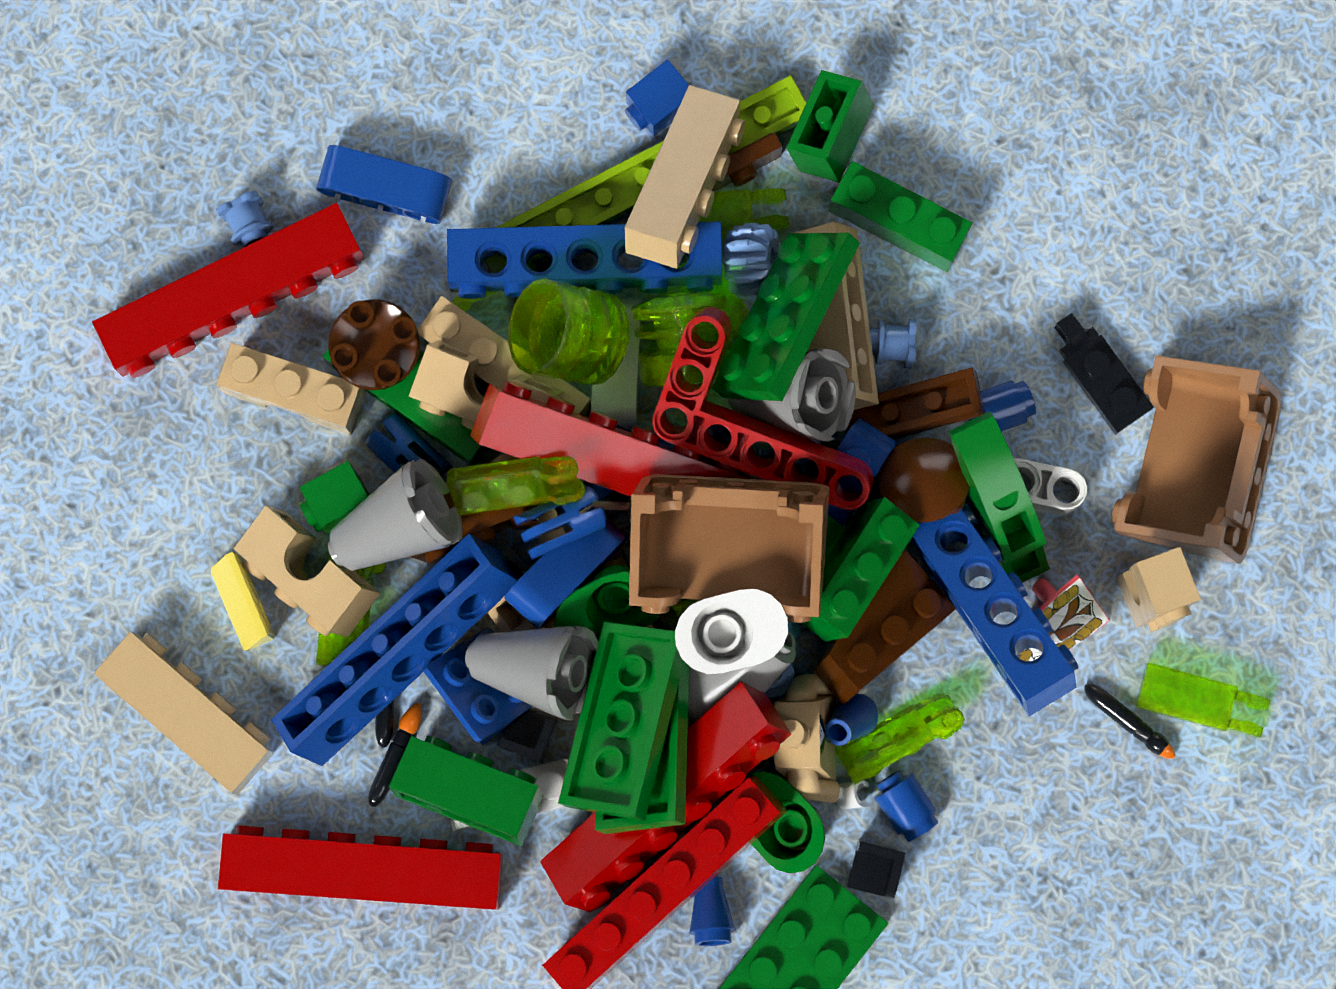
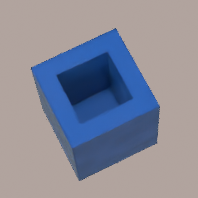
[625,59,689,136]

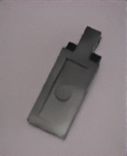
[1054,313,1154,435]

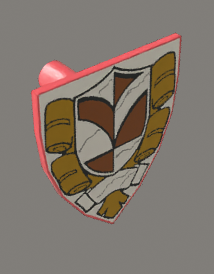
[1018,575,1110,661]

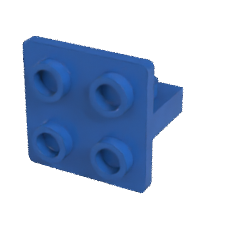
[423,627,534,746]

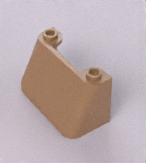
[1112,355,1281,564]
[629,474,829,623]

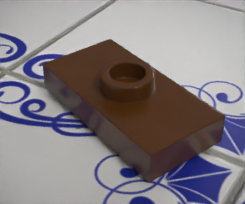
[712,133,782,192]

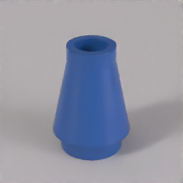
[825,693,878,746]
[689,876,735,946]

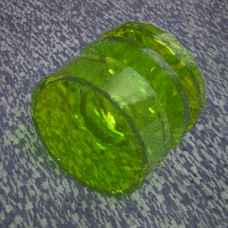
[508,278,629,386]
[631,291,732,386]

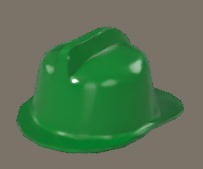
[554,565,659,642]
[732,771,825,874]

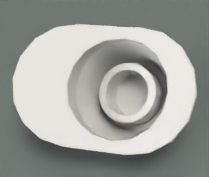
[675,589,788,674]

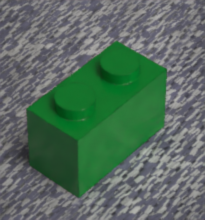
[786,70,874,183]
[298,461,370,536]

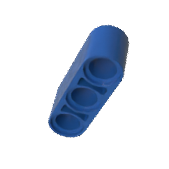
[316,145,453,224]
[504,506,628,629]

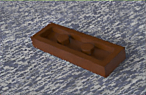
[847,367,985,440]

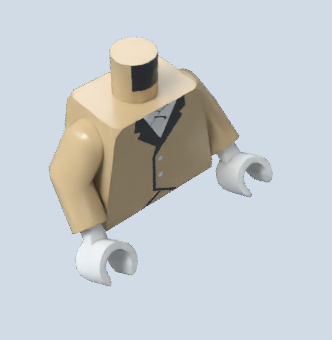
[774,673,869,810]

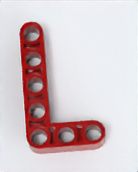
[652,307,874,510]

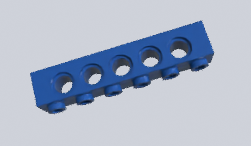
[447,222,722,299]
[878,485,1078,716]
[271,534,518,766]

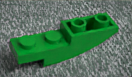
[948,411,1050,583]

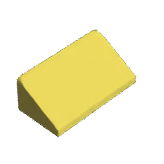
[210,552,275,651]

